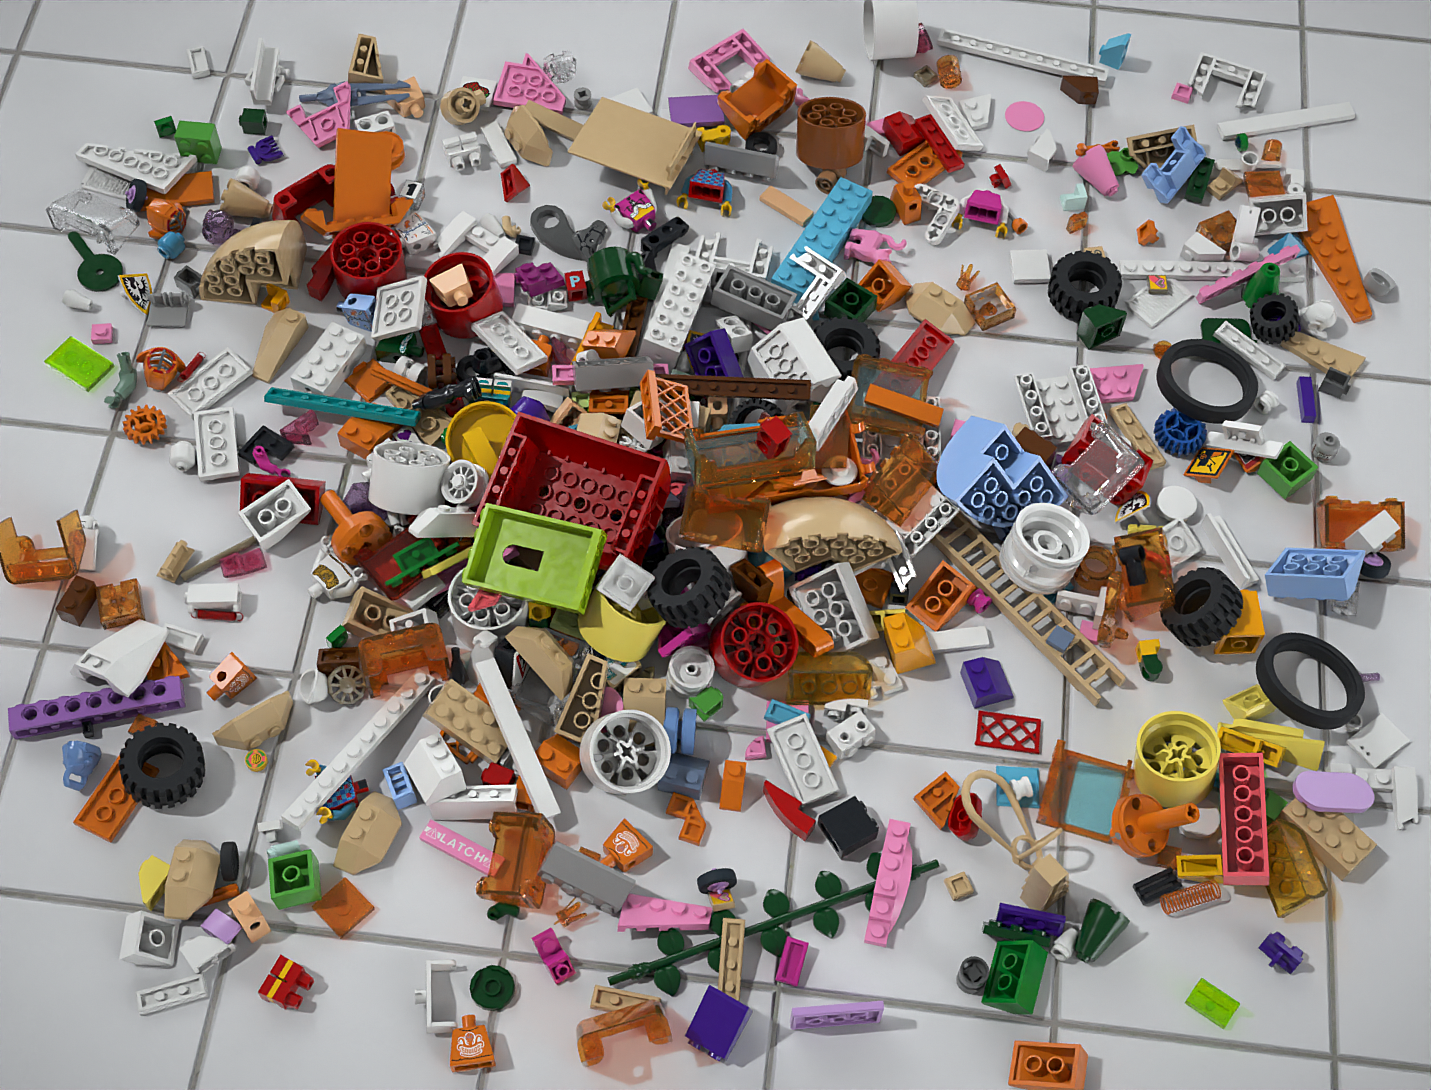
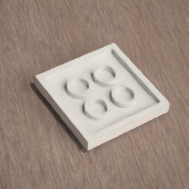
[371,275,427,341]

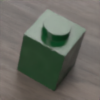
[239,108,268,135]
[637,270,663,301]

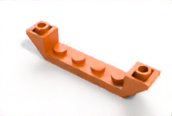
[301,197,413,236]

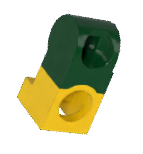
[528,602,552,634]
[1135,639,1163,681]

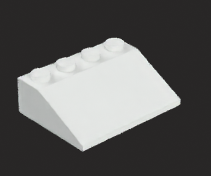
[788,562,880,663]

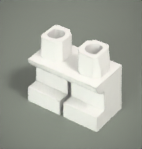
[442,132,481,171]

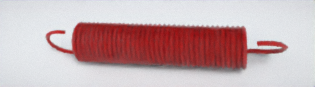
[177,352,206,382]
[191,609,243,621]

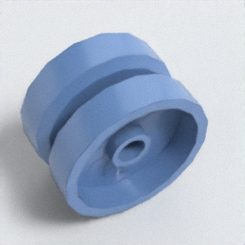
[663,707,697,755]

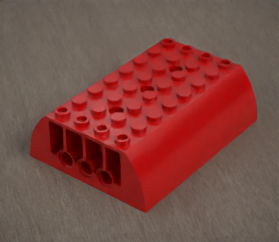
[472,411,671,571]

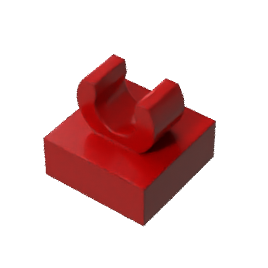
[989,164,1012,189]

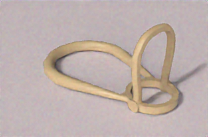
[961,769,1063,870]

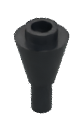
[448,647,469,686]

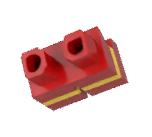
[258,954,314,1009]

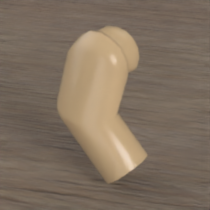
[502,216,521,238]

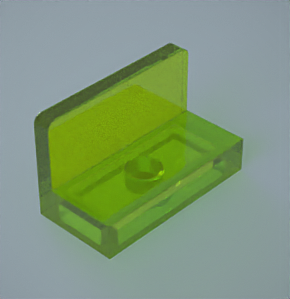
[1185,978,1240,1029]

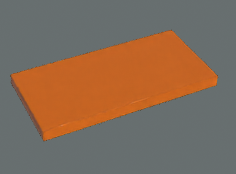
[332,128,392,240]

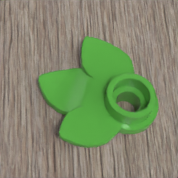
[1107,148,1138,176]

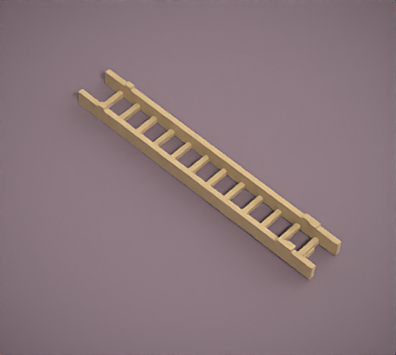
[930,512,1126,706]

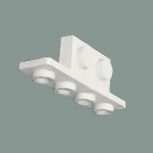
[1203,420,1283,459]

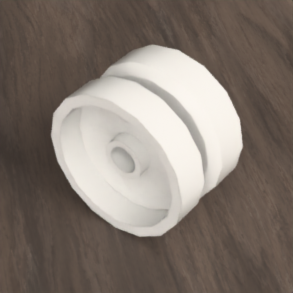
[666,646,715,699]

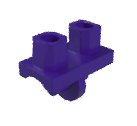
[1258,932,1303,975]

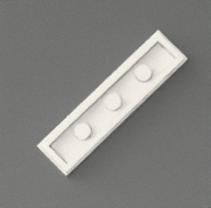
[1213,321,1286,381]

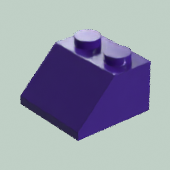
[960,657,1014,709]

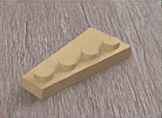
[1280,332,1366,379]
[385,385,452,447]

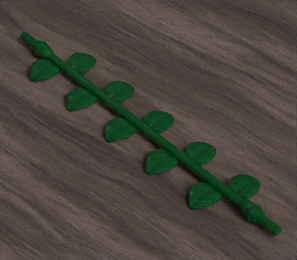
[607,852,939,996]

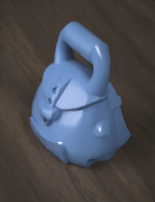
[62,741,102,791]

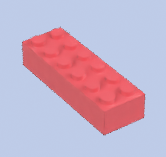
[1219,753,1269,885]

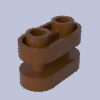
[427,353,456,389]

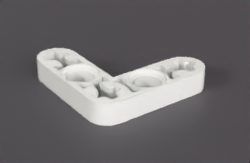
[915,184,960,245]

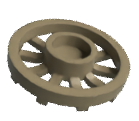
[328,665,367,705]

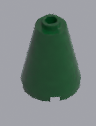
[1074,898,1130,963]

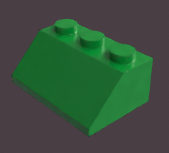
[981,940,1048,1015]

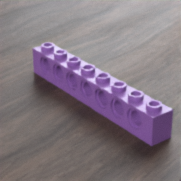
[8,676,186,740]

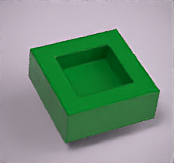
[154,116,176,138]
[325,624,348,648]

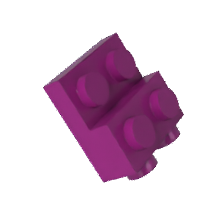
[514,262,565,298]

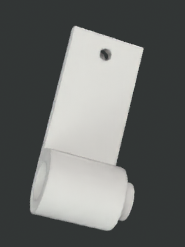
[1229,205,1261,262]

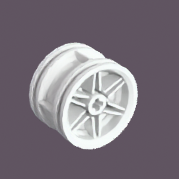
[999,503,1090,595]

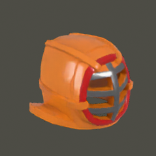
[146,198,186,239]
[136,347,186,391]

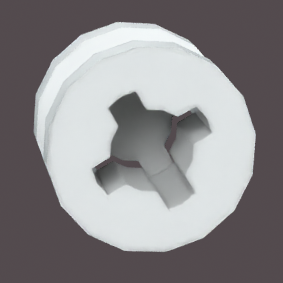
[1254,390,1279,414]
[1009,776,1033,800]

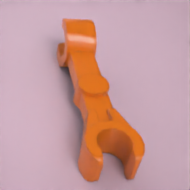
[1075,140,1120,156]

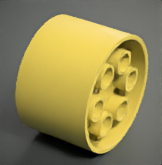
[577,572,666,662]
[1133,711,1221,808]

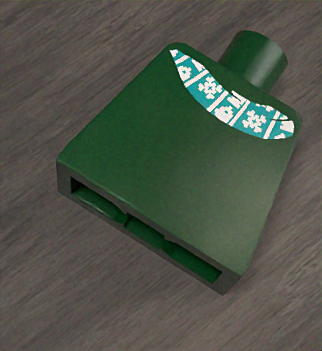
[375,332,424,364]

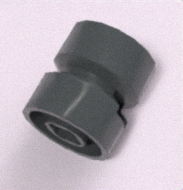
[956,956,989,994]

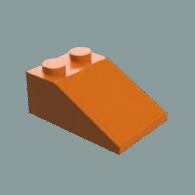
[337,403,403,460]
[905,560,979,632]
[1008,1040,1088,1090]

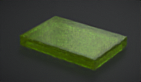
[44,336,115,392]

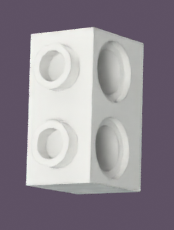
[354,110,396,134]
[715,315,754,353]

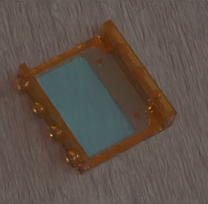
[846,354,933,442]
[1036,739,1134,845]

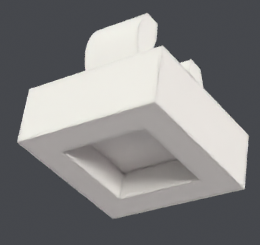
[258,820,283,842]

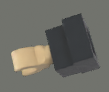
[889,579,909,606]

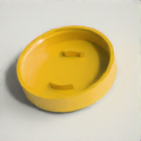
[445,401,516,464]

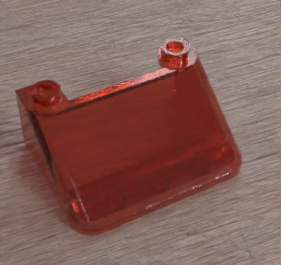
[353,515,455,601]

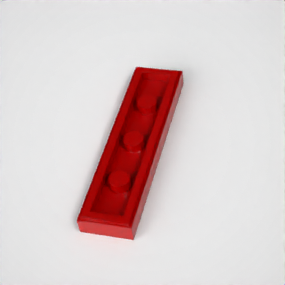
[915,114,965,173]

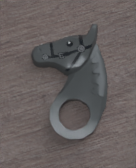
[530,205,608,262]

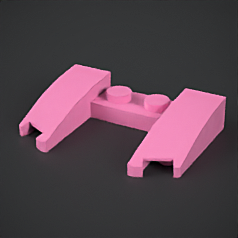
[688,29,770,93]

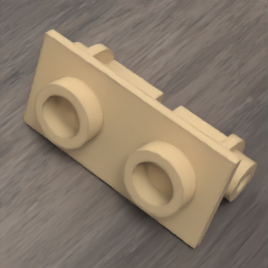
[156,540,195,583]

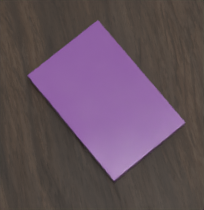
[668,95,725,127]

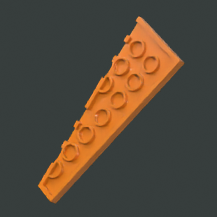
[1297,195,1372,323]

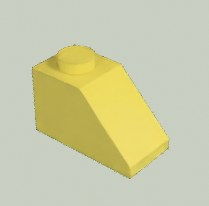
[138,855,170,911]

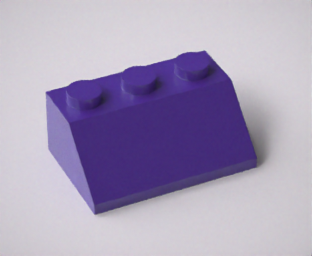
[684,328,743,398]

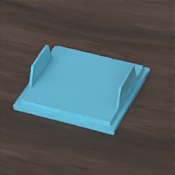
[996,766,1039,809]

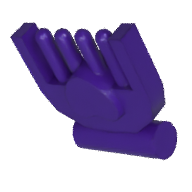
[247,135,284,165]

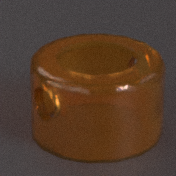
[1073,545,1117,591]

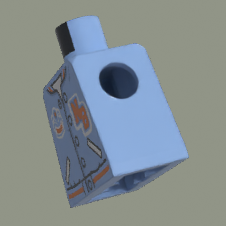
[336,293,376,332]

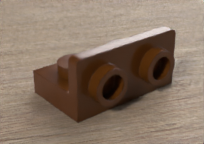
[317,647,361,680]

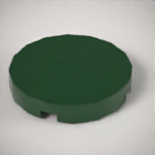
[862,195,896,227]
[470,965,515,1011]

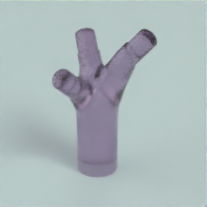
[1359,672,1380,683]

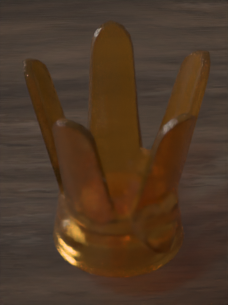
[956,264,980,291]
[554,897,587,928]

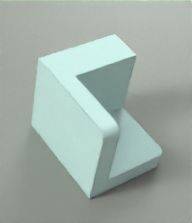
[1060,183,1088,211]

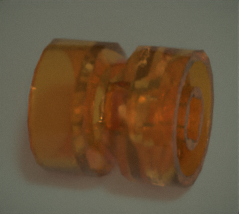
[936,55,962,89]

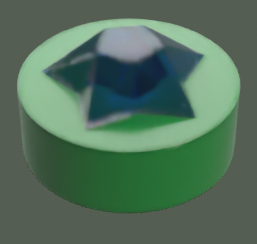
[1235,133,1248,152]

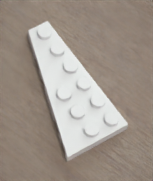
[75,143,197,194]

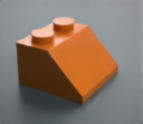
[858,259,912,312]
[581,329,636,359]
[535,734,582,790]

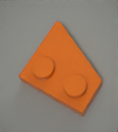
[147,642,190,681]
[913,771,960,830]

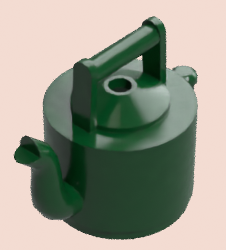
[585,246,652,317]

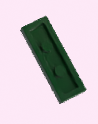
[1184,157,1215,203]
[982,919,1051,947]

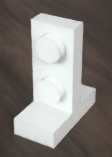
[1055,586,1109,630]

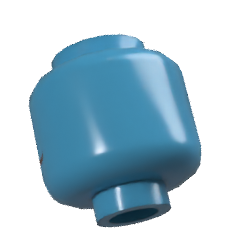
[157,231,186,259]

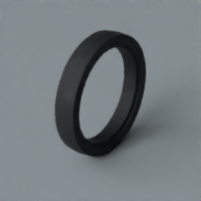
[1156,339,1258,424]
[1256,632,1365,730]

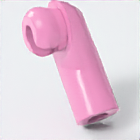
[794,88,809,106]

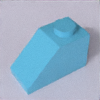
[1099,33,1131,70]

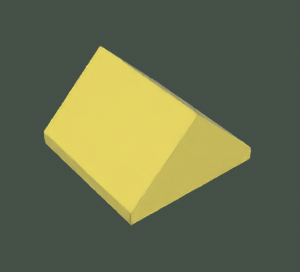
[1222,684,1276,721]

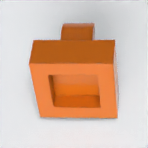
[1137,219,1159,245]

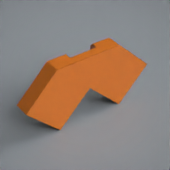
[666,792,706,846]

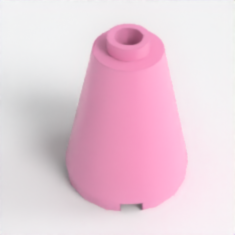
[1072,145,1119,197]

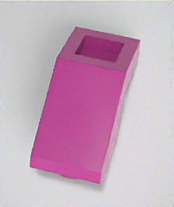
[531,927,576,984]

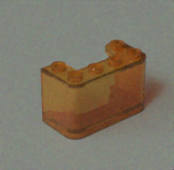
[358,623,450,699]

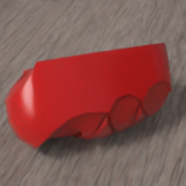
[948,793,983,841]

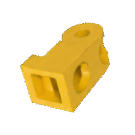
[697,125,731,152]

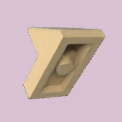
[1206,167,1243,200]

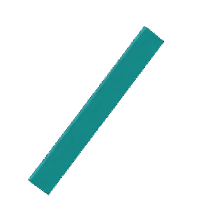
[264,387,421,427]

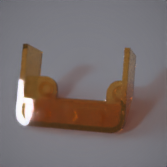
[0,510,86,585]

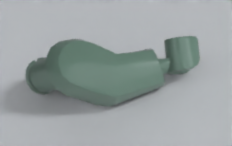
[104,352,137,408]

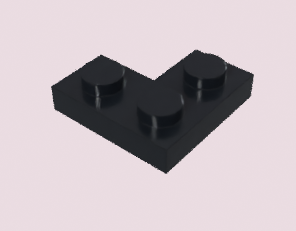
[238,425,295,465]

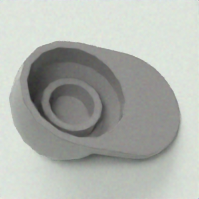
[1363,268,1396,297]

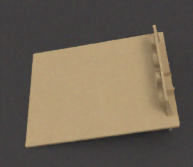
[568,97,702,195]

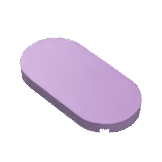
[1292,771,1374,813]

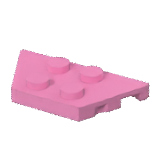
[1090,364,1144,404]

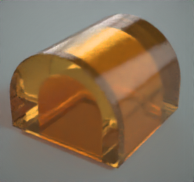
[1261,139,1283,161]

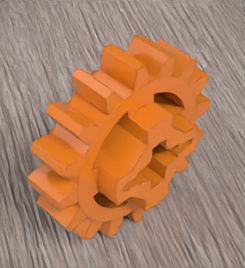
[123,405,167,445]

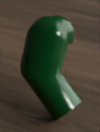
[487,902,520,921]

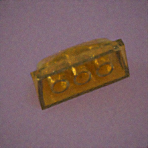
[785,652,873,705]
[1265,819,1328,918]

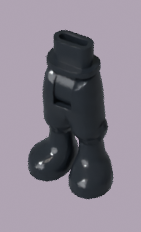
[412,377,482,410]

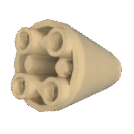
[795,40,846,82]
[219,178,273,219]

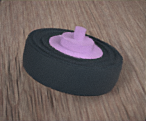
[125,179,148,212]
[1360,552,1391,579]
[697,868,737,894]

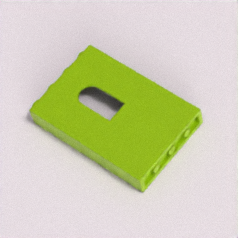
[462,503,608,615]

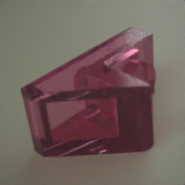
[279,410,319,445]

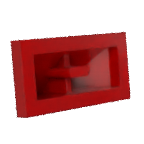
[500,164,530,202]

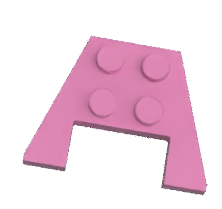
[286,81,351,148]

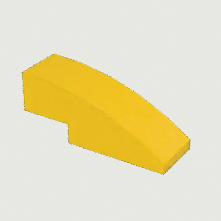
[462,427,498,480]
[1218,726,1287,768]
[1176,854,1223,884]

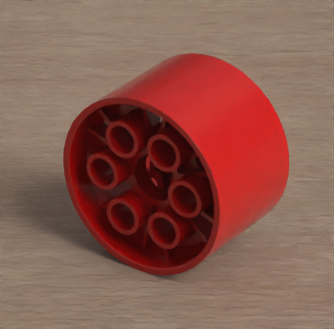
[330,222,407,299]
[424,252,503,339]
[709,602,799,688]

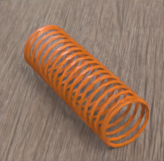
[1160,879,1221,915]

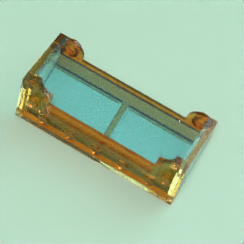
[684,411,817,491]

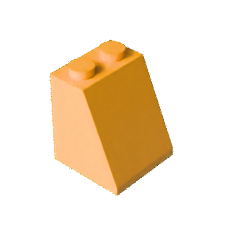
[1214,589,1265,654]
[883,612,936,674]

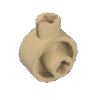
[440,87,486,126]

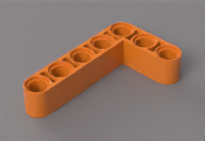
[757,559,834,658]

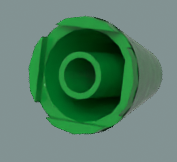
[1241,263,1280,309]

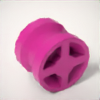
[967,588,992,614]

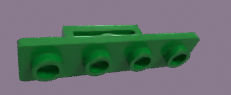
[385,538,460,588]

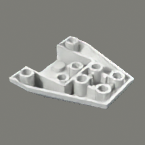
[70,619,169,697]

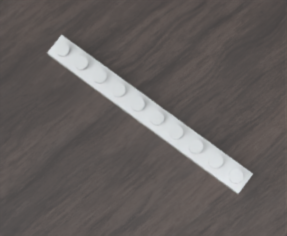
[937,28,1109,86]
[1118,260,1305,282]
[281,668,435,831]

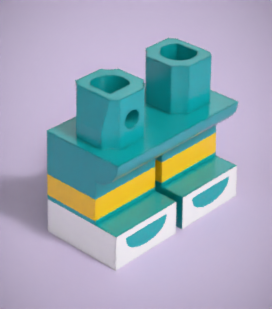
[476,377,513,408]

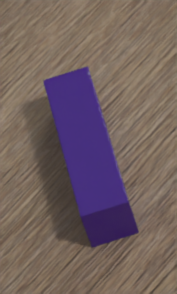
[1296,376,1316,423]

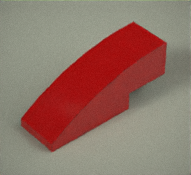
[306,245,335,302]
[763,780,816,841]

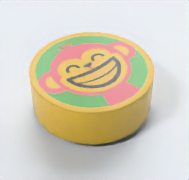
[245,749,268,772]

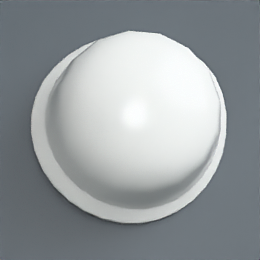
[300,668,329,704]

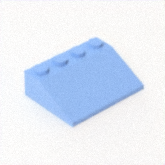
[1265,548,1365,601]

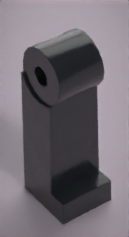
[640,217,689,259]

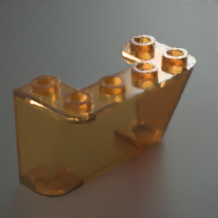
[862,432,939,527]
[679,485,771,553]
[1315,496,1405,552]
[1112,527,1175,622]
[576,1000,673,1068]

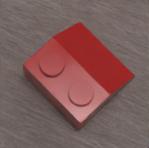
[882,111,926,156]

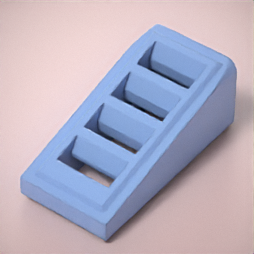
[382,762,417,809]

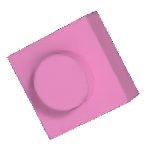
[91,323,113,344]

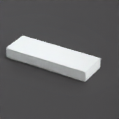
[480,121,517,168]
[926,626,989,654]
[135,973,208,1016]

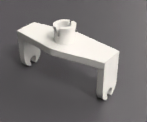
[462,630,498,694]
[415,960,458,1033]

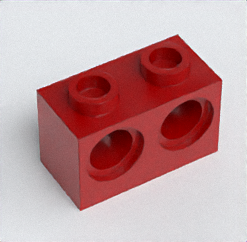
[755,415,792,462]

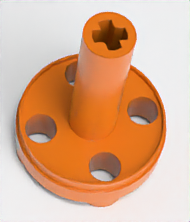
[320,490,393,568]
[1110,794,1200,858]

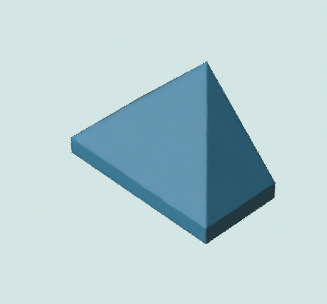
[1267,233,1309,260]

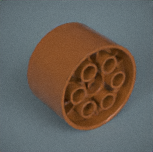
[796,97,866,170]

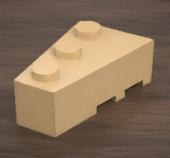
[348,33,383,94]

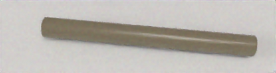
[180,536,257,581]

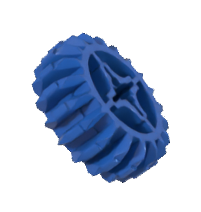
[1153,407,1207,457]

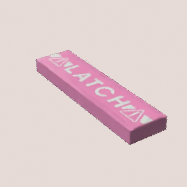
[419,820,505,879]

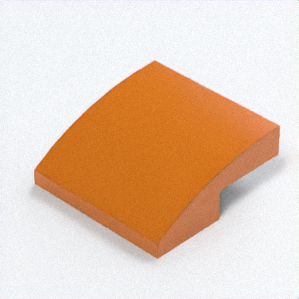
[589,388,629,414]

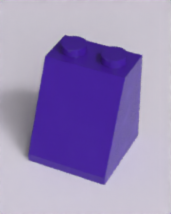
[685,985,753,1061]

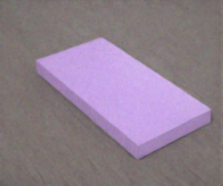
[790,1001,884,1030]

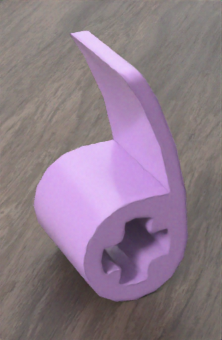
[200,909,242,944]

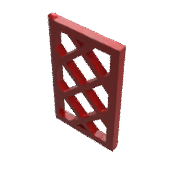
[974,710,1041,754]

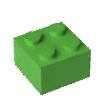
[174,120,222,164]
[1257,441,1318,499]
[268,849,322,910]

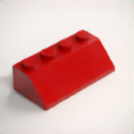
[240,473,326,525]

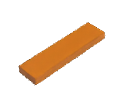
[864,383,944,428]

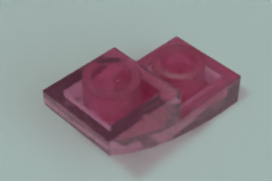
[916,22,933,53]
[551,337,571,365]
[219,548,267,578]

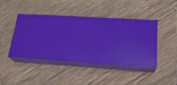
[996,903,1066,937]

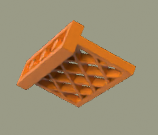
[640,369,694,445]

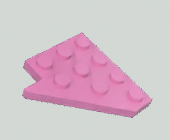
[493,53,566,115]

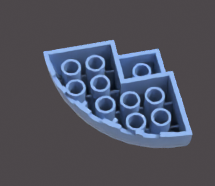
[937,416,1069,527]

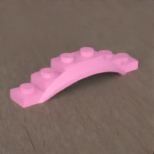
[864,819,912,947]

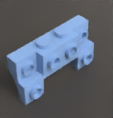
[1141,126,1206,204]

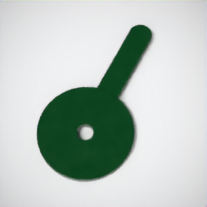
[68,231,123,292]

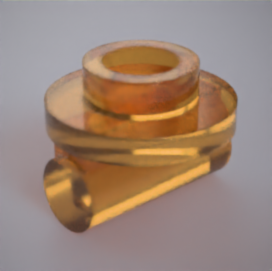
[1153,340,1172,359]

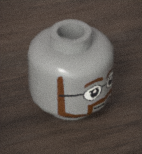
[1311,432,1340,461]

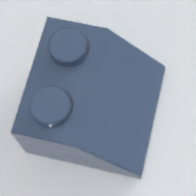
[658,752,710,800]

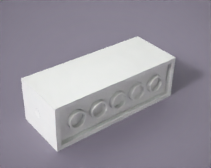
[638,251,716,374]

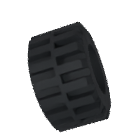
[1250,293,1300,344]

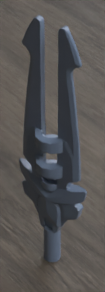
[299,80,411,107]

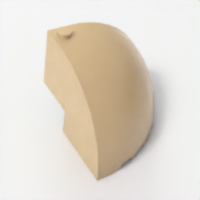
[199,220,307,304]
[763,496,902,573]

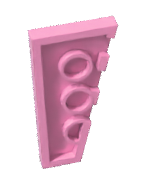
[617,894,712,932]

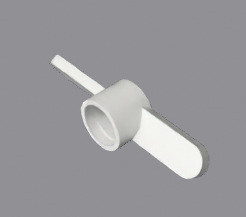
[1214,151,1282,174]

